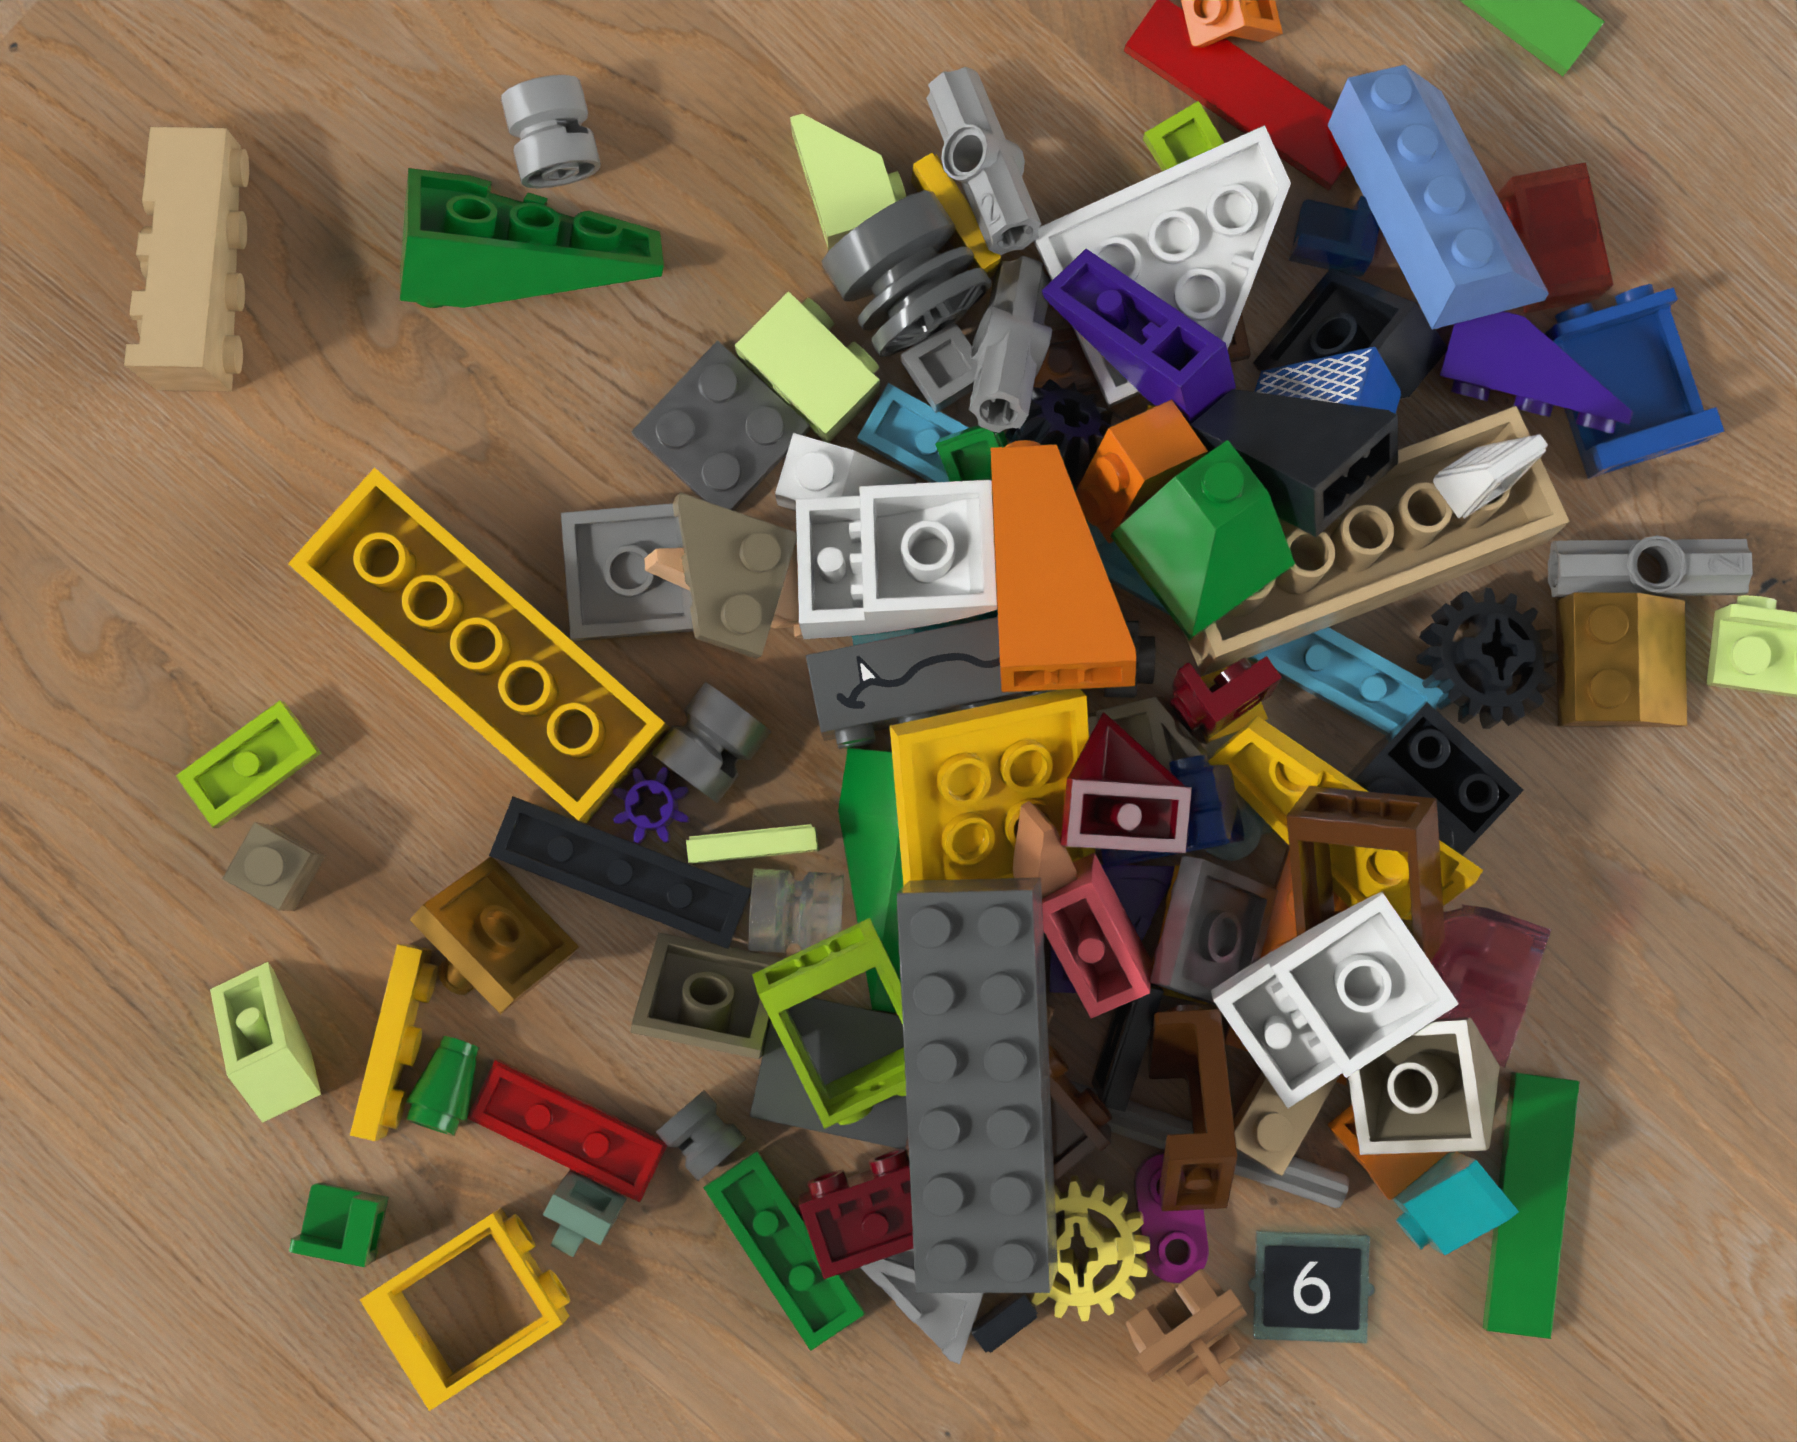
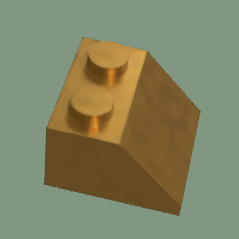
[1556,592,1687,727]

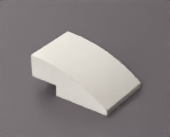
[796,480,997,639]
[1211,892,1459,1108]

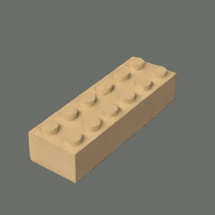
[1184,406,1570,675]

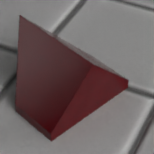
[1061,712,1192,853]

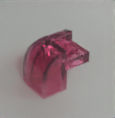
[1431,904,1551,1068]

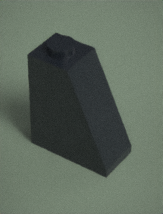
[1190,389,1398,537]

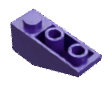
[1440,311,1633,434]

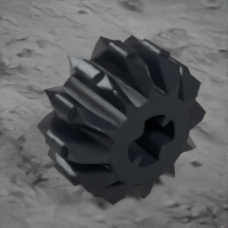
[1005,379,1113,488]

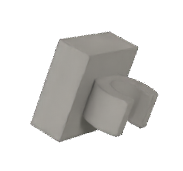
[901,321,978,413]

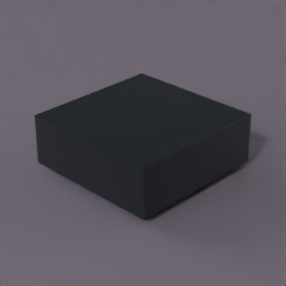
[971,1293,1038,1353]

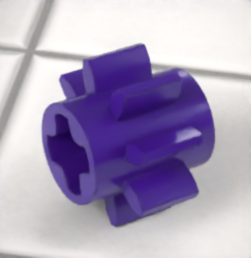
[613,767,691,844]

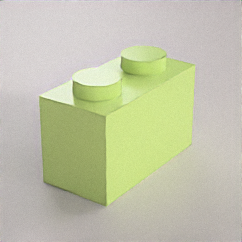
[735,291,880,443]

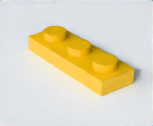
[350,944,438,1141]

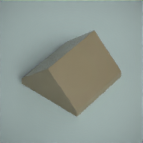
[630,932,783,1059]
[1348,1017,1499,1155]

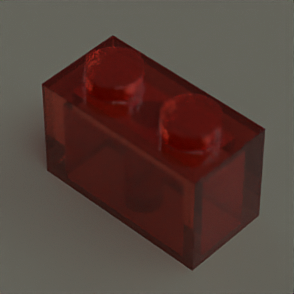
[1498,162,1614,314]

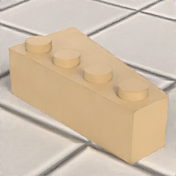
[124,127,249,392]

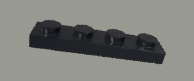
[489,796,753,949]

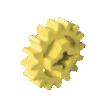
[1031,1175,1150,1321]

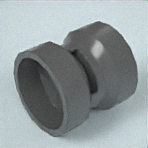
[656,1090,746,1181]

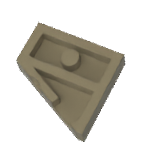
[673,492,797,659]

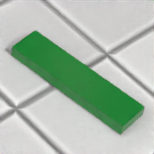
[1482,1072,1580,1339]

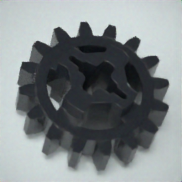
[1416,588,1559,729]

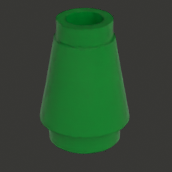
[405,1036,479,1136]

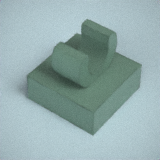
[543,1169,627,1257]

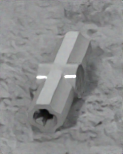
[926,67,1041,255]
[969,256,1052,433]
[1548,535,1753,597]

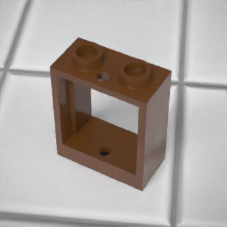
[1287,786,1445,962]

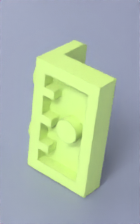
[1706,595,1797,698]

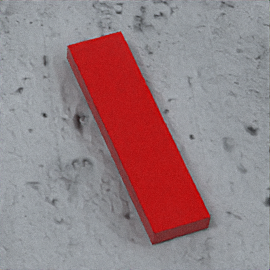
[1124,0,1347,191]

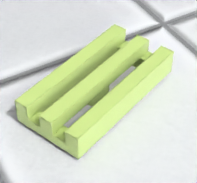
[686,824,819,864]

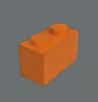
[1075,400,1207,543]

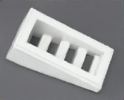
[1433,434,1548,519]

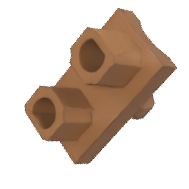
[1126,1269,1247,1387]

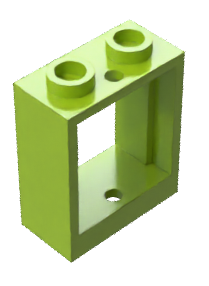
[752,918,906,1129]

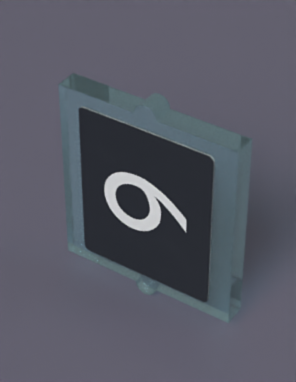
[1248,1231,1375,1343]

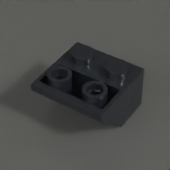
[1346,701,1524,855]

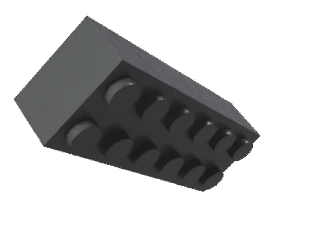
[897,878,1058,1293]

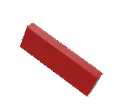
[467,1059,668,1203]

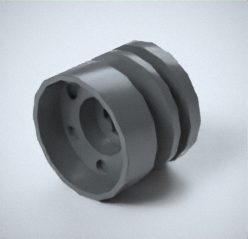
[822,190,991,357]

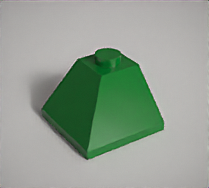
[1110,440,1295,641]

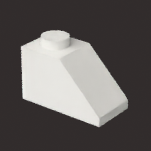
[775,433,916,511]

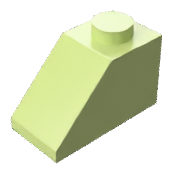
[790,114,906,251]
[210,962,321,1123]

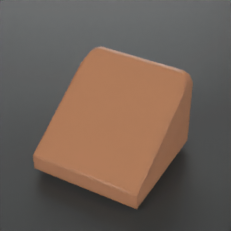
[1013,801,1077,899]

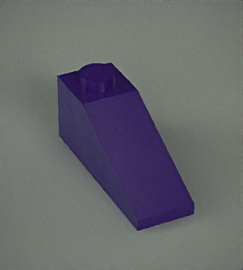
[1042,248,1236,425]

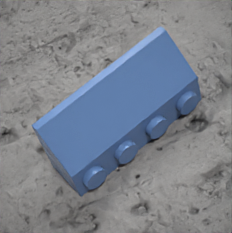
[1328,65,1549,330]

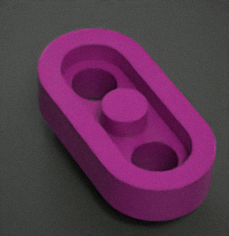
[1134,1152,1209,1283]

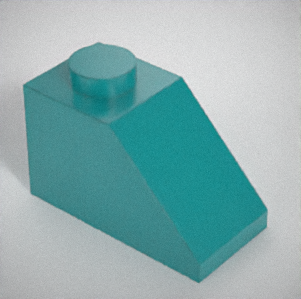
[1393,1152,1519,1255]

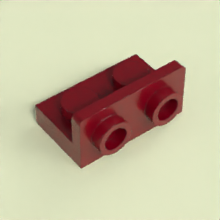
[1170,656,1282,739]
[799,1149,914,1279]

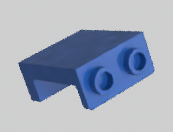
[1545,284,1724,479]

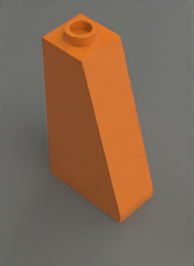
[991,440,1136,692]

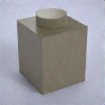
[222,822,326,911]

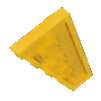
[1208,716,1483,920]

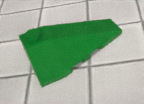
[400,168,664,308]
[838,748,904,1013]

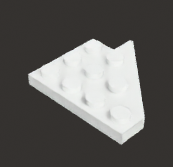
[1034,125,1291,408]

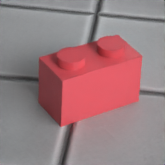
[1042,853,1152,1019]

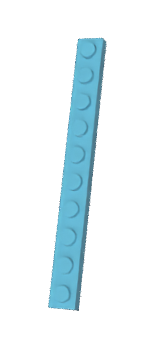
[857,383,1443,735]

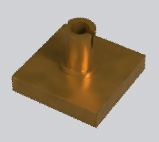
[410,856,579,1015]

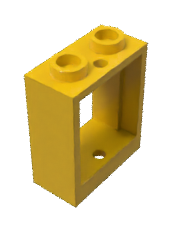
[360,1208,570,1411]

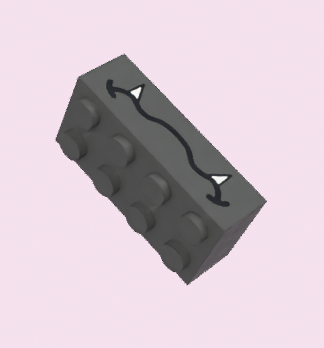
[806,617,1055,749]

